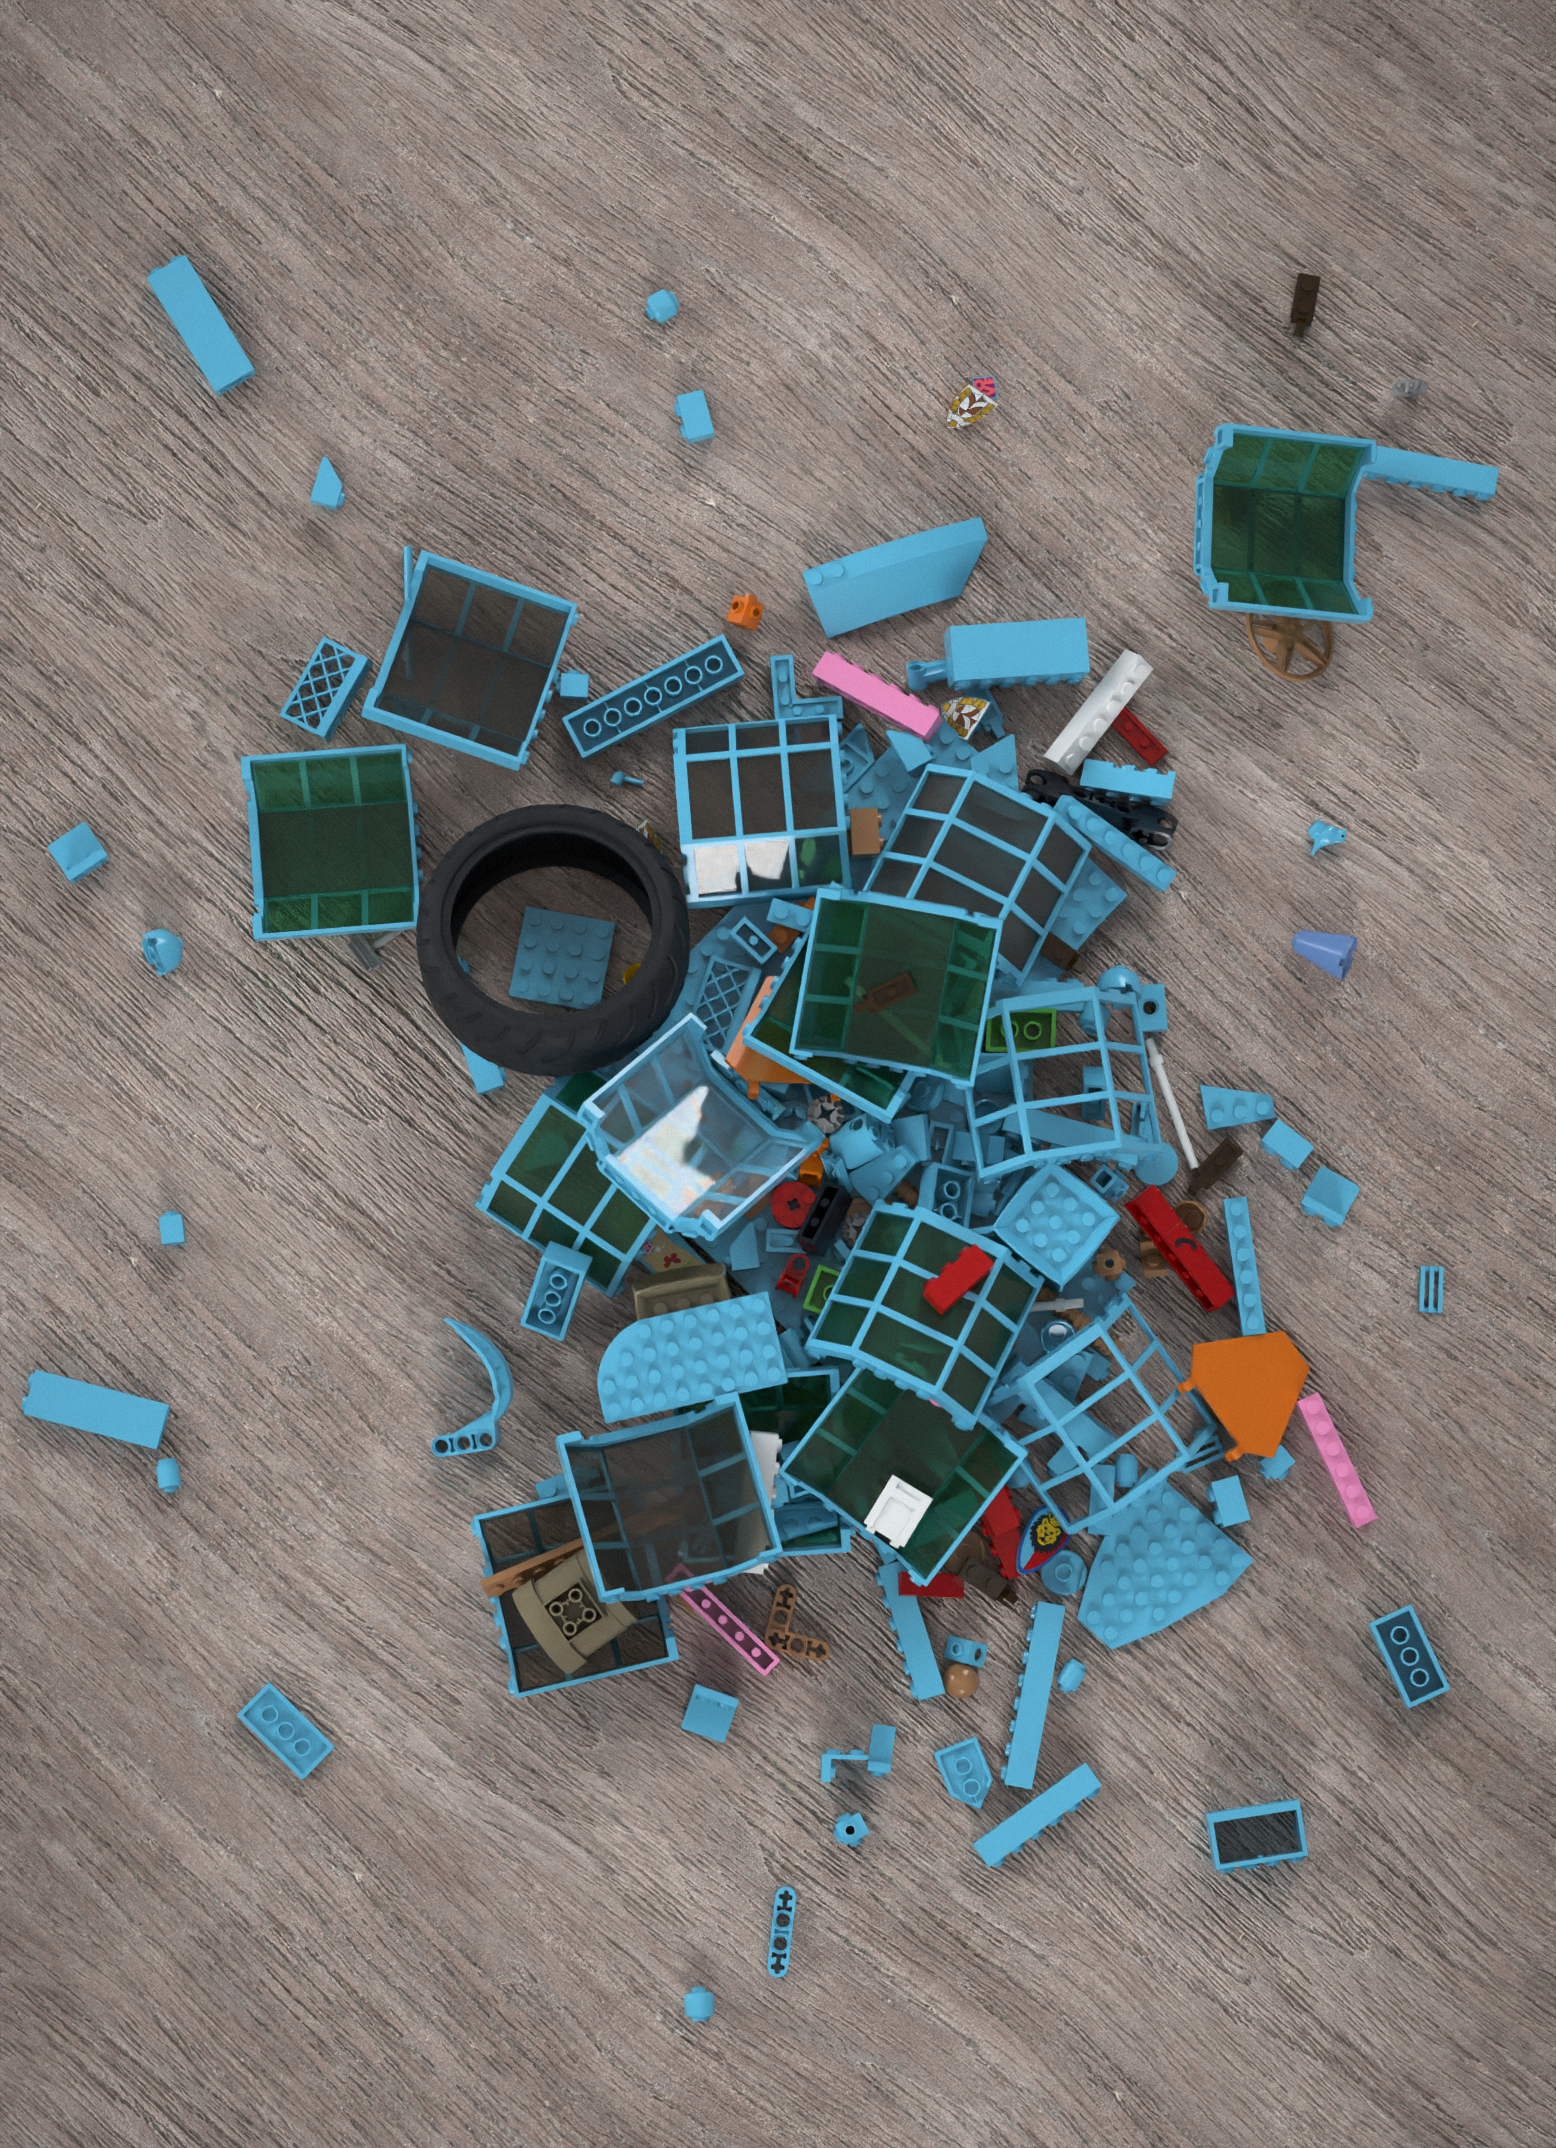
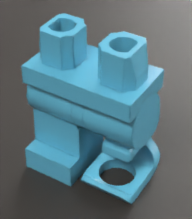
[778,1315,829,1369]

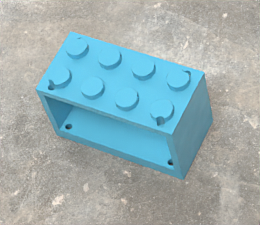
[1204,1799,1308,1873]

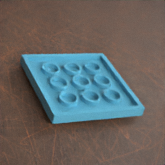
[509,906,616,1010]

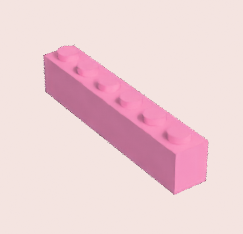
[812,651,943,743]
[1296,1392,1377,1528]
[664,1563,780,1677]

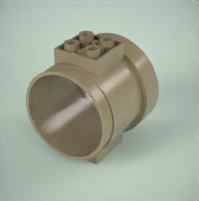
[512,1548,640,1675]

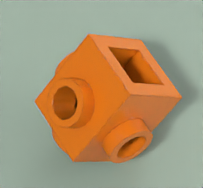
[726,594,765,631]

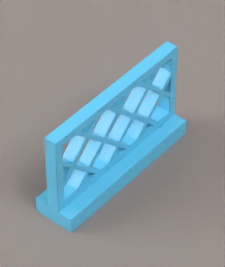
[279,636,373,743]
[682,955,765,1056]

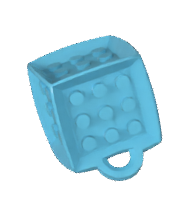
[969,1162,1121,1292]

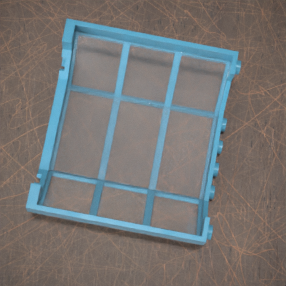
[577,1013,825,1241]

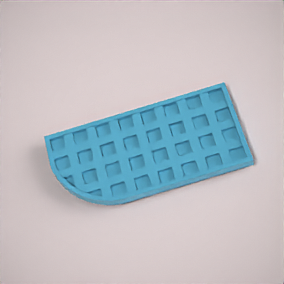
[597,1291,788,1424]

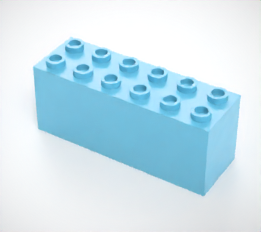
[944,618,1090,691]

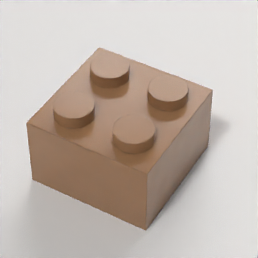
[845,808,884,861]

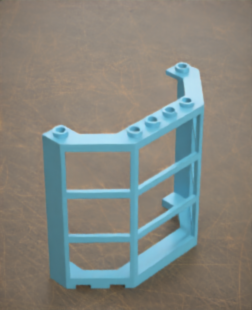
[952,986,1163,1186]
[972,1290,1218,1535]

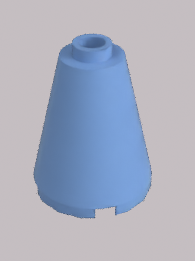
[1292,930,1358,980]

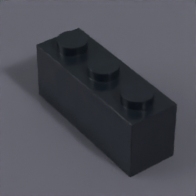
[795,1180,853,1258]

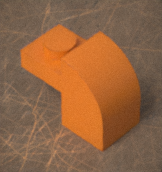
[797,1138,830,1188]

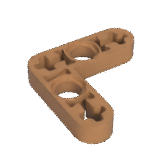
[765,1584,830,1661]

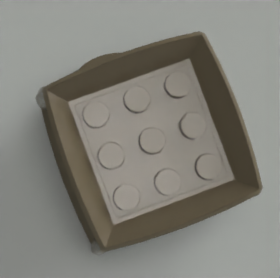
[631,1263,733,1321]

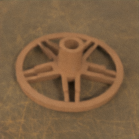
[1246,582,1334,682]

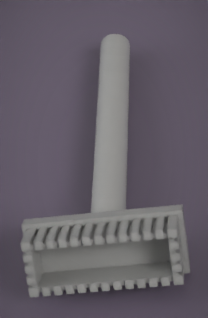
[346,914,412,974]

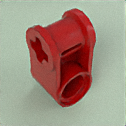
[775,1253,810,1299]

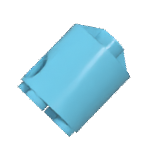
[830,1112,895,1169]

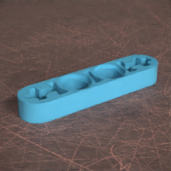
[767,1886,796,1978]

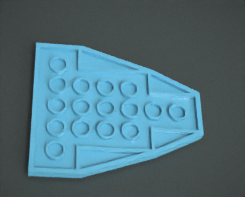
[1077,1467,1253,1650]

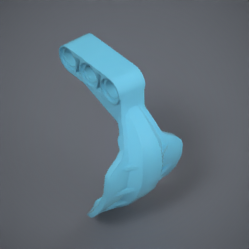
[431,1317,514,1457]

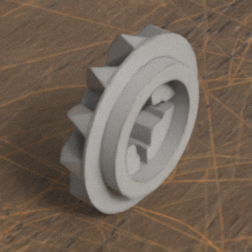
[1392,379,1428,397]
[807,1096,844,1133]
[842,1212,879,1250]

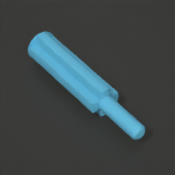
[993,1152,1028,1218]

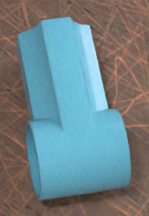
[906,659,947,691]

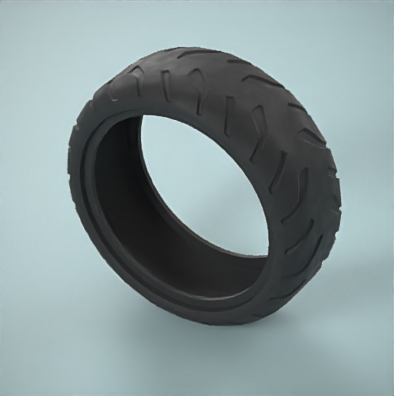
[416,804,690,1077]

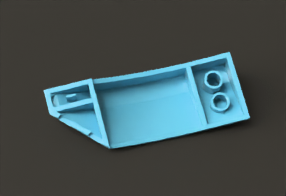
[802,517,988,639]

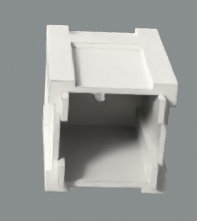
[864,1475,933,1549]

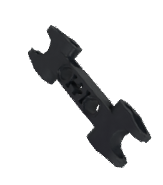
[1021,769,1178,850]

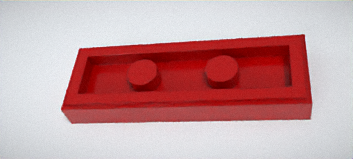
[1111,706,1168,768]
[898,1572,964,1599]

